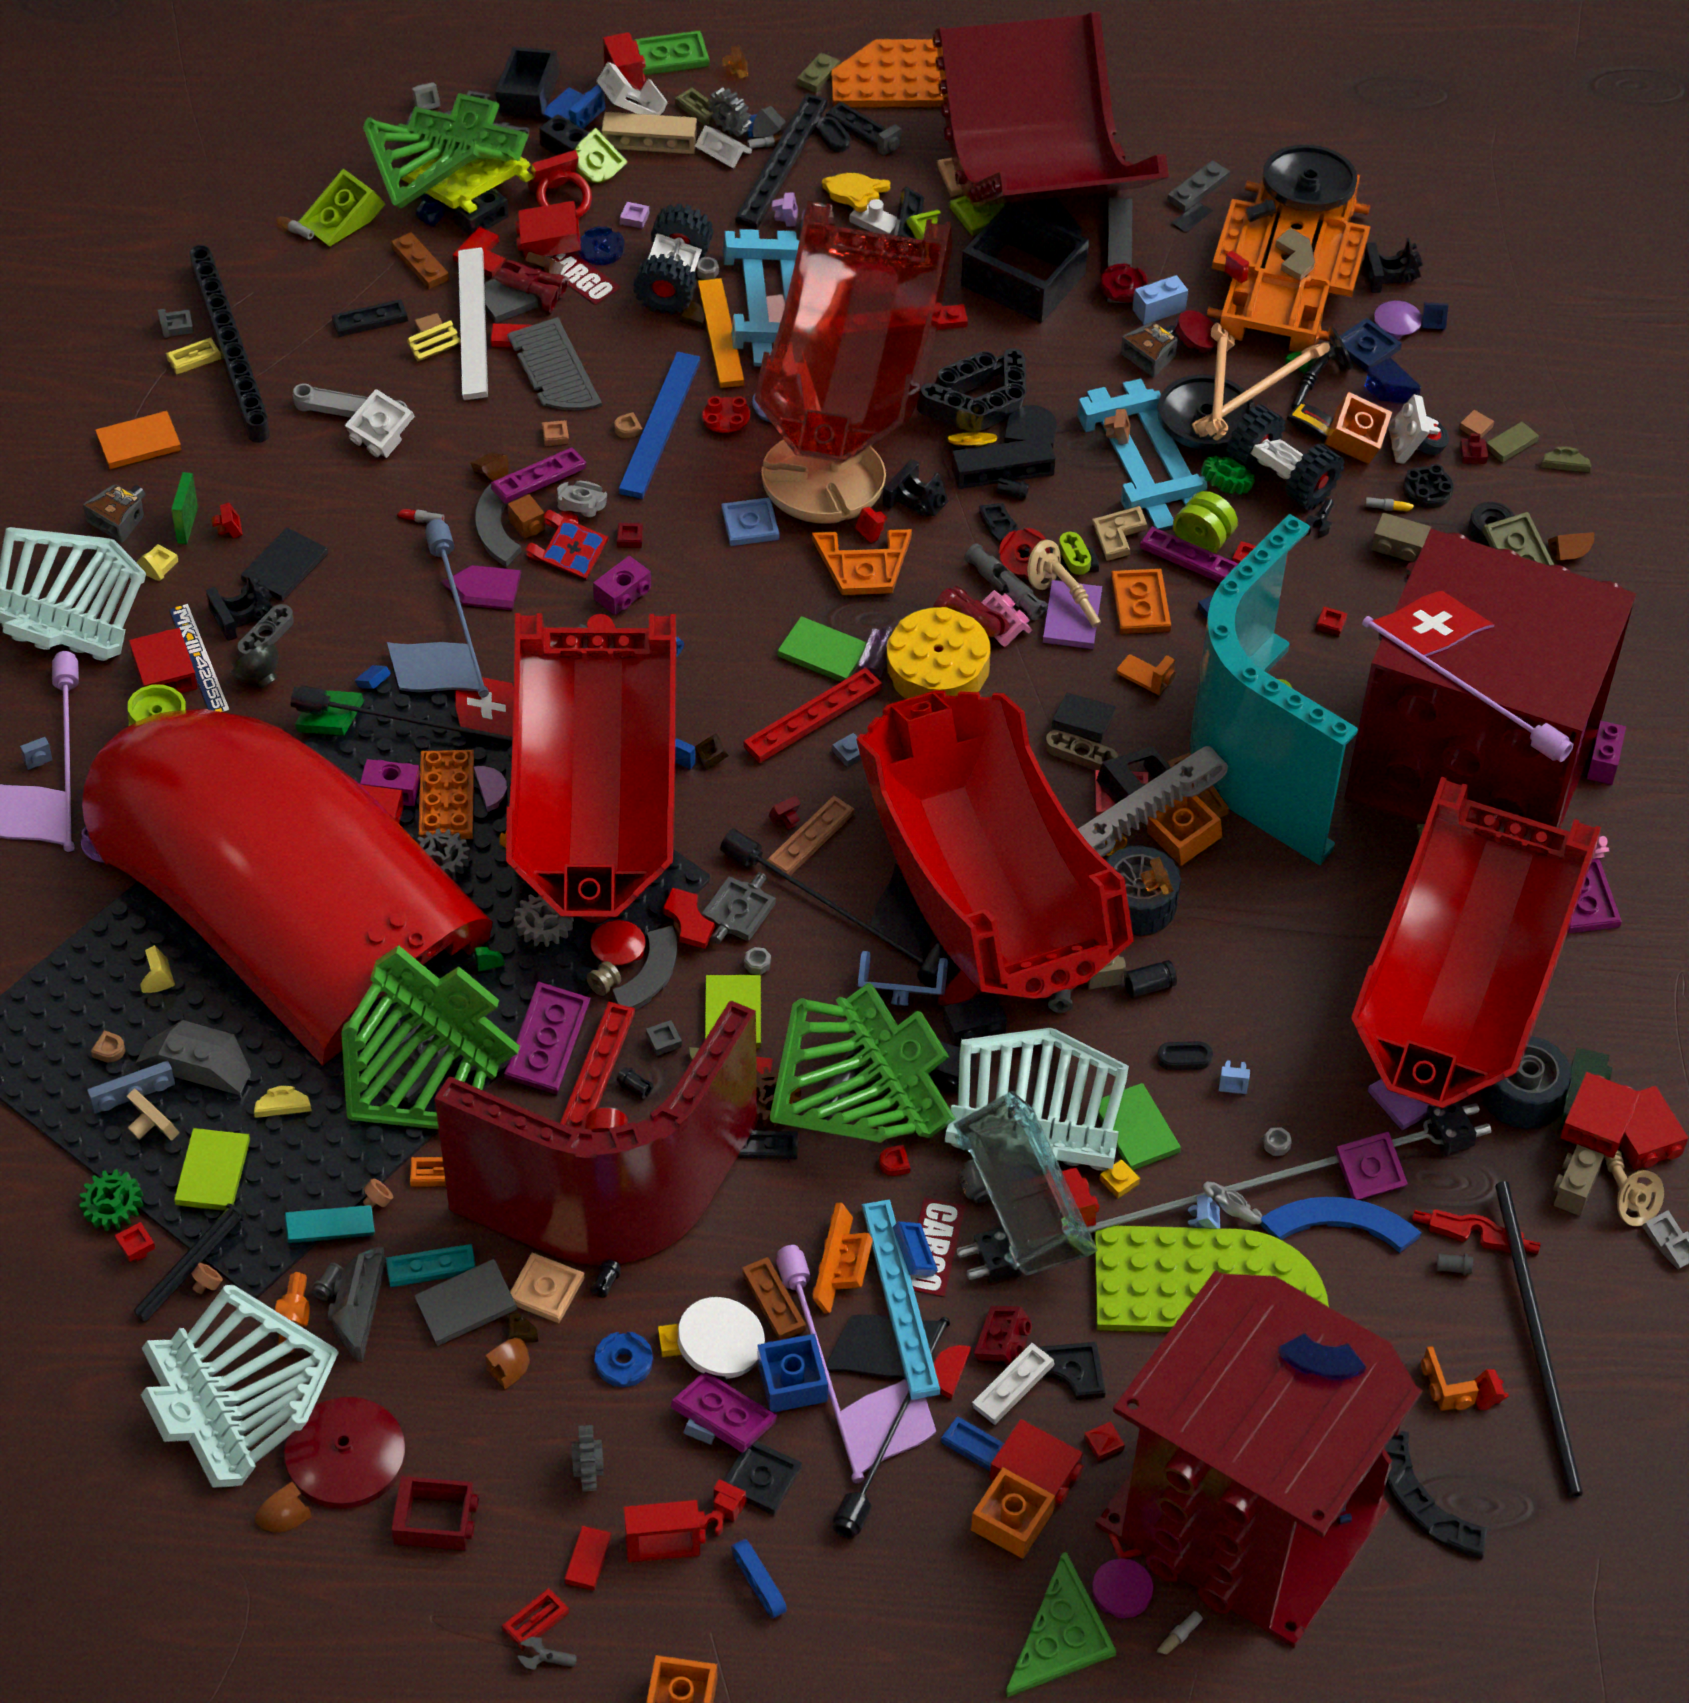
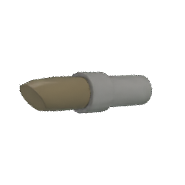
[1156,1611,1203,1654]

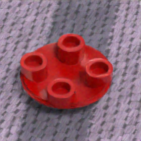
[702,396,750,433]
[591,920,645,966]

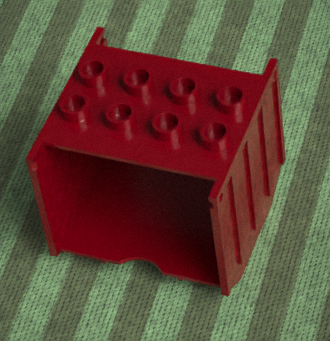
[1095,1270,1422,1648]

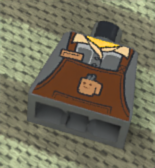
[1120,322,1178,378]
[83,485,145,543]

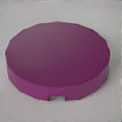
[1092,1558,1153,1619]

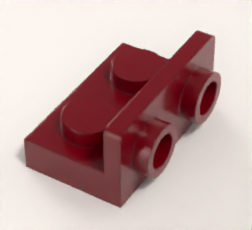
[974,1306,1032,1367]

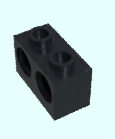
[539,114,589,156]
[453,188,509,236]

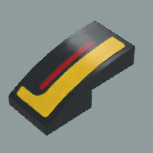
[1286,402,1333,443]

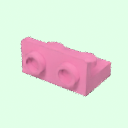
[981,590,1032,647]

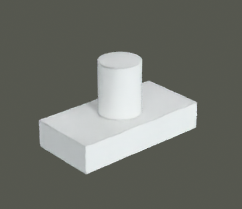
[849,199,897,240]

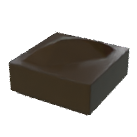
[695,733,729,770]

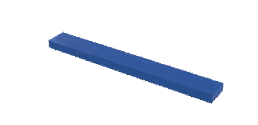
[619,352,700,499]

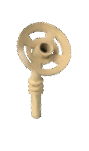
[1027,540,1101,628]
[1604,1150,1664,1226]

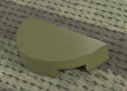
[1541,446,1591,473]

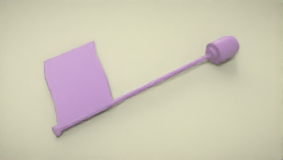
[0,651,79,852]
[776,1245,936,1483]

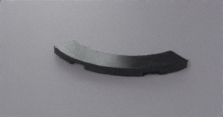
[979,503,1099,573]
[1385,1431,1488,1559]

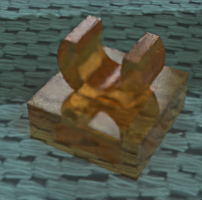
[722,45,749,78]
[1140,857,1174,895]

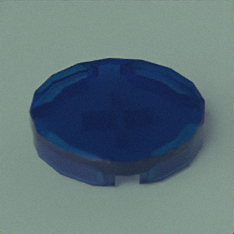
[578,227,625,265]

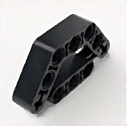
[916,348,1026,432]

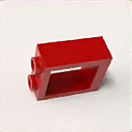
[624,1500,706,1563]

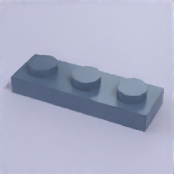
[87,1060,175,1114]

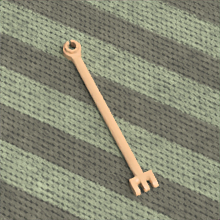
[1206,323,1235,441]
[1192,342,1330,437]

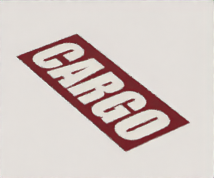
[546,252,621,305]
[910,1197,966,1297]

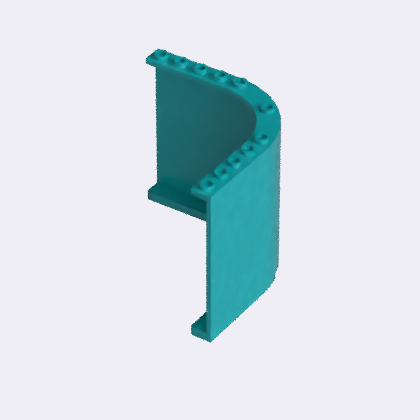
[1190,514,1358,865]

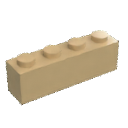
[602,112,697,154]

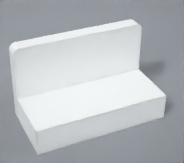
[695,125,752,168]

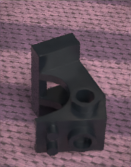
[1363,238,1423,293]
[882,459,949,516]
[206,573,273,641]

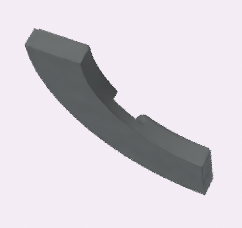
[475,484,521,567]
[612,925,677,1010]

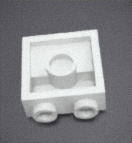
[345,389,415,458]

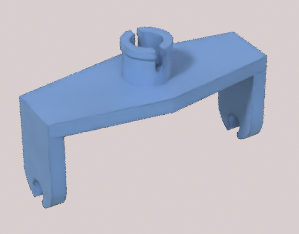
[858,951,948,1006]

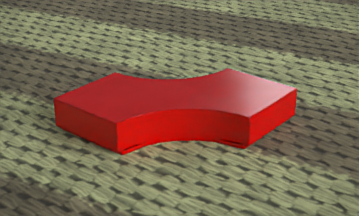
[663,888,714,949]

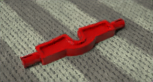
[1412,1209,1541,1255]

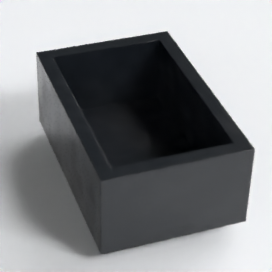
[495,47,560,117]

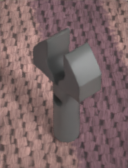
[517,1636,577,1670]

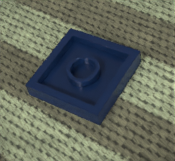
[1340,318,1402,372]

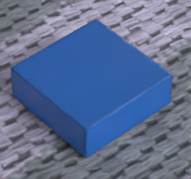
[355,665,391,689]

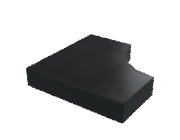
[1039,1341,1106,1400]

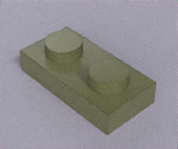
[797,53,840,93]

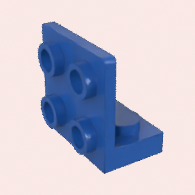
[543,85,605,129]

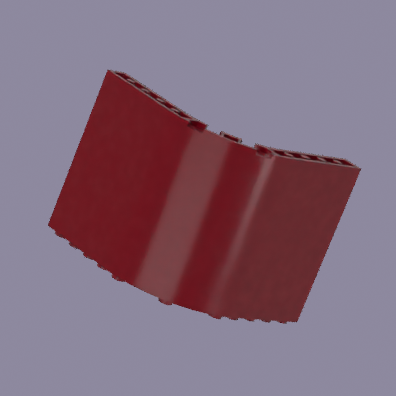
[932,11,1169,206]
[435,1001,757,1265]

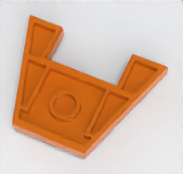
[812,529,912,595]

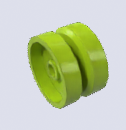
[1173,491,1238,554]
[128,685,186,726]

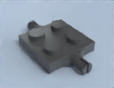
[702,872,776,944]

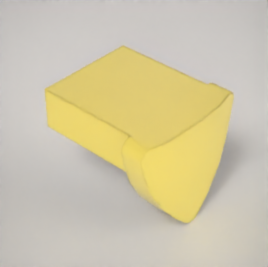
[137,544,179,581]
[140,945,175,993]

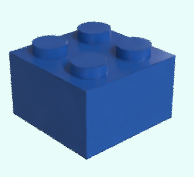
[757,1334,828,1412]

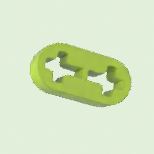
[1059,532,1091,575]

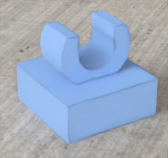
[1219,1060,1250,1094]
[1188,1194,1220,1229]

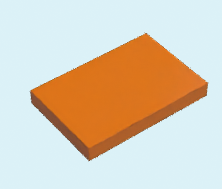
[96,411,182,469]
[1111,569,1171,634]

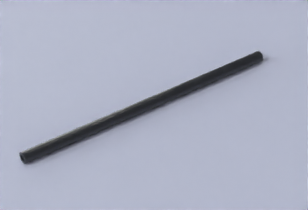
[1495,1181,1583,1498]

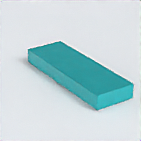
[284,1205,375,1243]
[386,1244,476,1287]

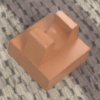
[1103,409,1130,444]

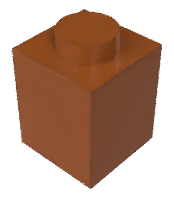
[508,494,546,539]

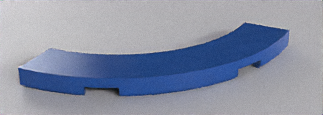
[1259,1197,1421,1253]

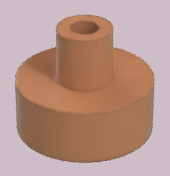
[363,1179,393,1208]
[192,1263,223,1294]

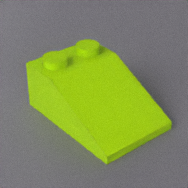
[299,169,385,247]

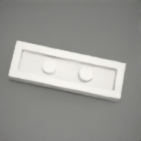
[972,1343,1054,1425]

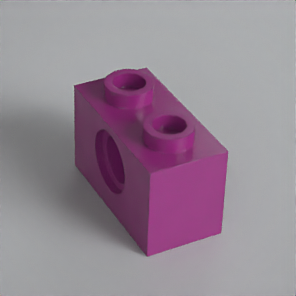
[593,556,651,615]
[1587,720,1626,785]
[360,759,420,806]

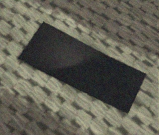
[1172,202,1213,232]

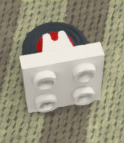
[1388,394,1449,464]

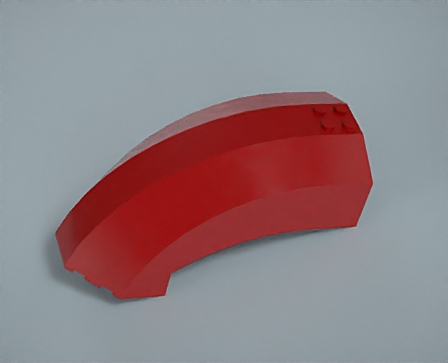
[506,613,677,917]
[856,690,1134,999]
[1351,777,1601,1109]

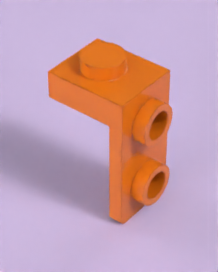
[1116,654,1176,696]
[1421,1346,1479,1411]

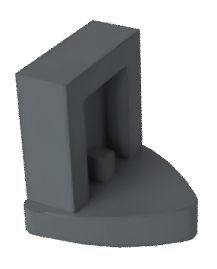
[753,105,786,137]
[158,309,193,338]

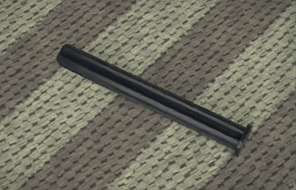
[134,1203,245,1321]

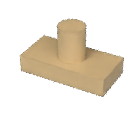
[127,1088,179,1141]

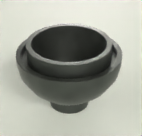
[230,642,279,689]

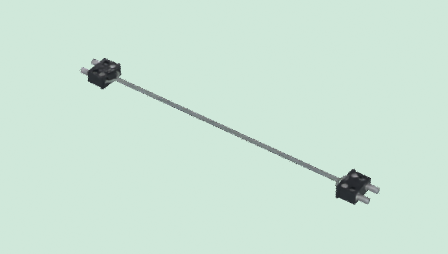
[957,1101,1491,1283]

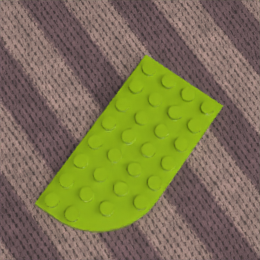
[1094,1226,1329,1332]

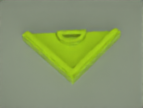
[906,210,940,257]

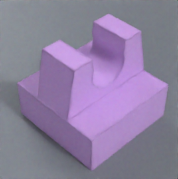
[772,192,798,226]

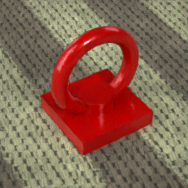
[528,150,592,218]

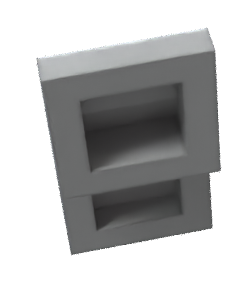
[1642,1210,1689,1269]

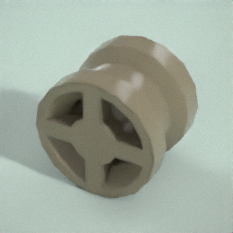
[587,961,621,996]

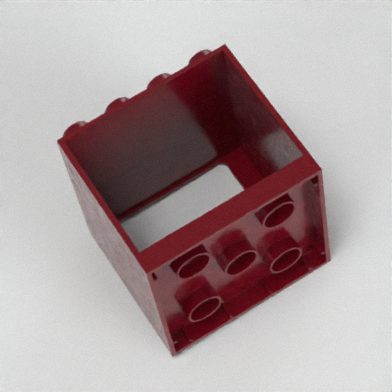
[1344,529,1637,829]

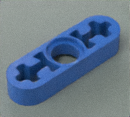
[731,1539,787,1619]

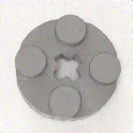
[556,481,607,517]

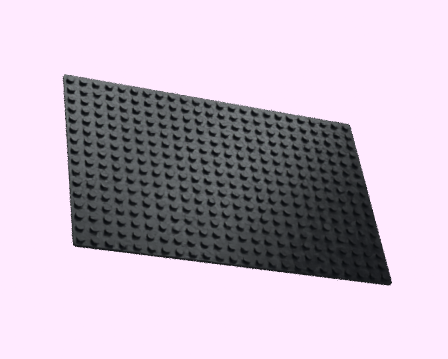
[0,668,710,1299]

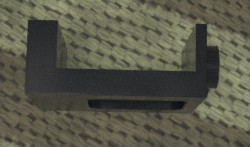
[1096,746,1171,804]

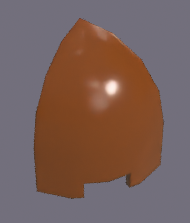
[1548,532,1595,560]
[485,1338,530,1389]
[255,1482,312,1532]

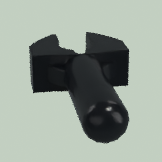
[1306,499,1334,538]

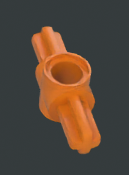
[275,1272,310,1354]

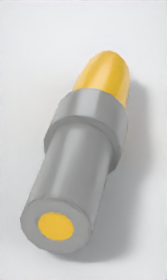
[1365,497,1414,512]

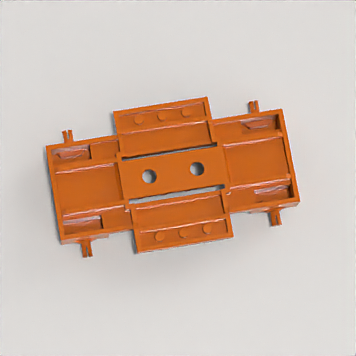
[1207,175,1370,352]

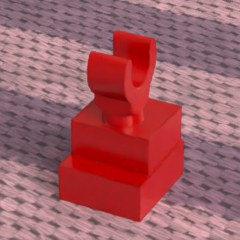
[705,1479,746,1536]

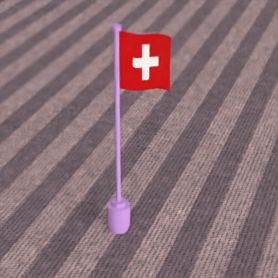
[1362,591,1573,762]

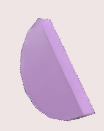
[474,766,507,812]

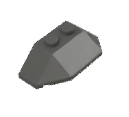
[136,1020,251,1095]
[328,1246,386,1362]

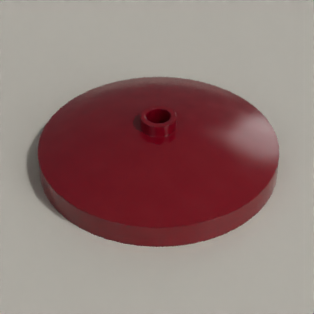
[285,1397,406,1509]

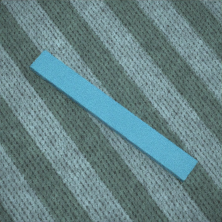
[862,1199,940,1400]

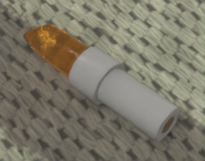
[276,216,314,239]

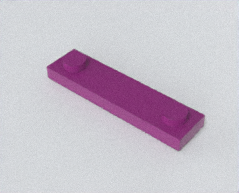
[491,447,587,504]
[1140,526,1238,583]

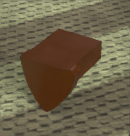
[525,252,564,274]
[471,452,509,481]

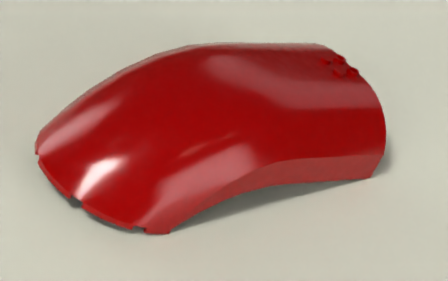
[82,709,493,1066]

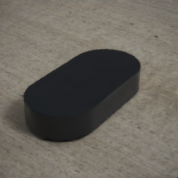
[817,117,850,152]
[1157,1041,1213,1070]

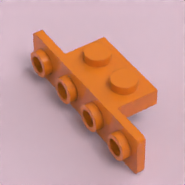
[813,1203,873,1313]

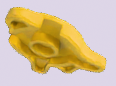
[822,173,890,212]

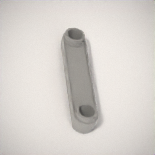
[293,384,408,417]

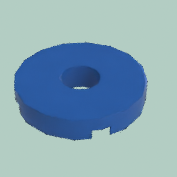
[594,1332,653,1387]

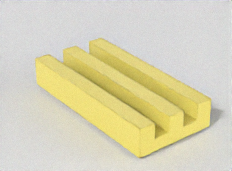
[407,320,461,362]
[166,338,221,375]

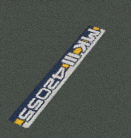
[170,604,229,712]

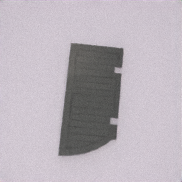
[507,317,602,410]

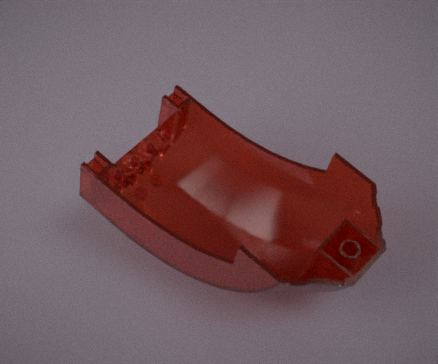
[755,201,953,463]

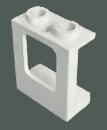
[597,62,668,115]

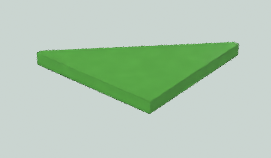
[1006,1552,1116,1697]

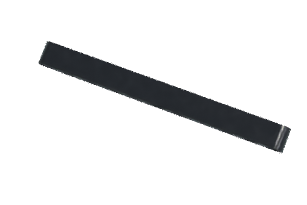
[190,245,270,443]

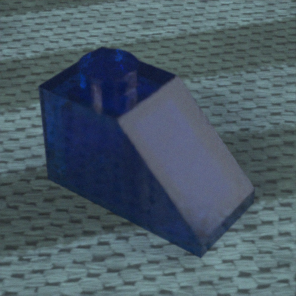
[1365,358,1421,404]

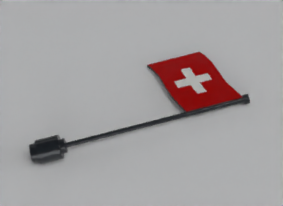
[290,677,514,742]

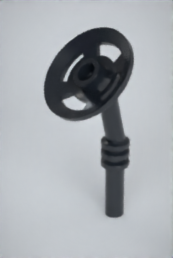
[1291,326,1353,409]

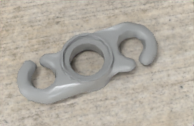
[1202,1182,1263,1224]

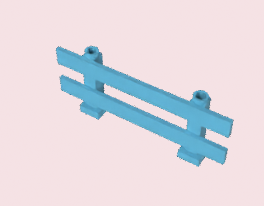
[722,229,816,368]
[1077,379,1207,531]

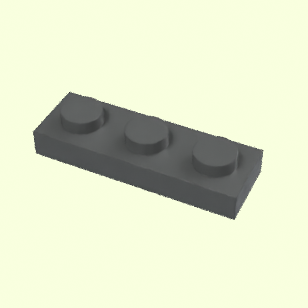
[1167,160,1230,212]

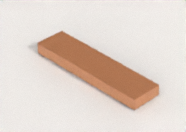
[767,796,854,876]

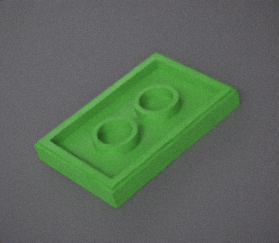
[634,31,710,75]
[778,616,869,682]
[1098,1083,1181,1170]

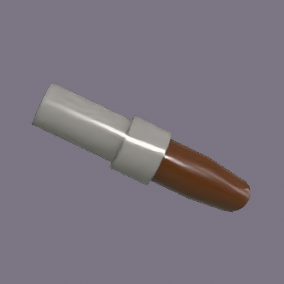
[747,135,782,149]

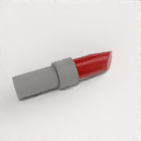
[397,509,444,523]

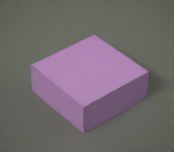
[620,202,650,229]

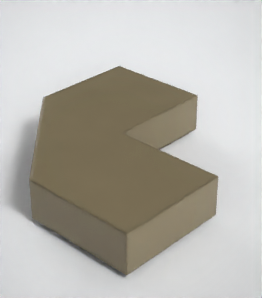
[1275,228,1315,281]

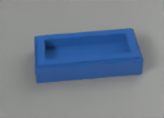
[893,1221,938,1276]
[941,1416,1004,1471]

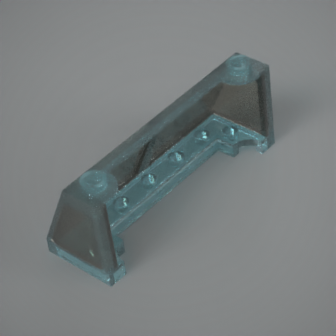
[954,1091,1097,1276]

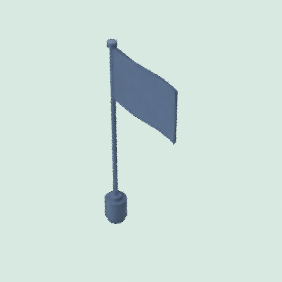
[387,519,489,697]

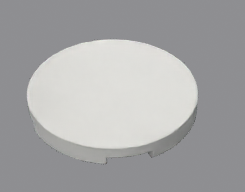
[677,1297,765,1378]

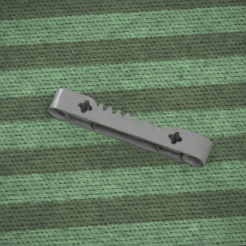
[1078,746,1228,857]

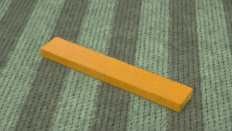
[698,278,744,388]

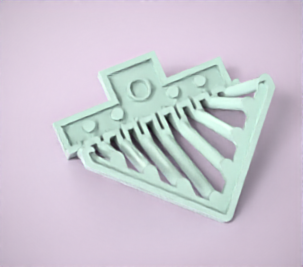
[0,527,146,661]
[945,1028,1129,1171]
[141,1285,338,1487]

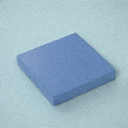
[721,498,779,546]

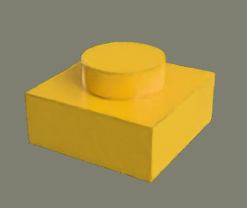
[1099,1159,1140,1199]
[658,1324,682,1357]

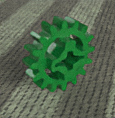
[1201,456,1255,495]
[79,1169,143,1231]

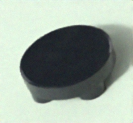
[1403,464,1454,508]

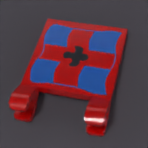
[526,510,609,580]

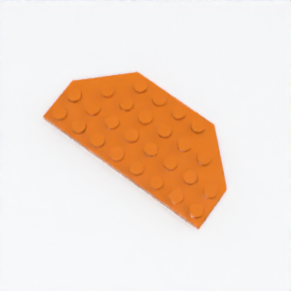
[832,39,943,107]

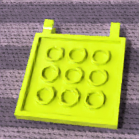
[401,154,533,213]

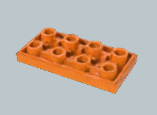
[419,750,474,839]

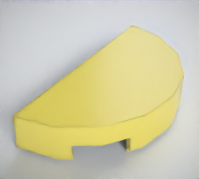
[254,1086,312,1118]

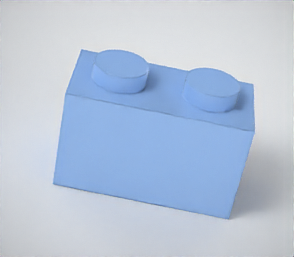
[1133,275,1188,325]

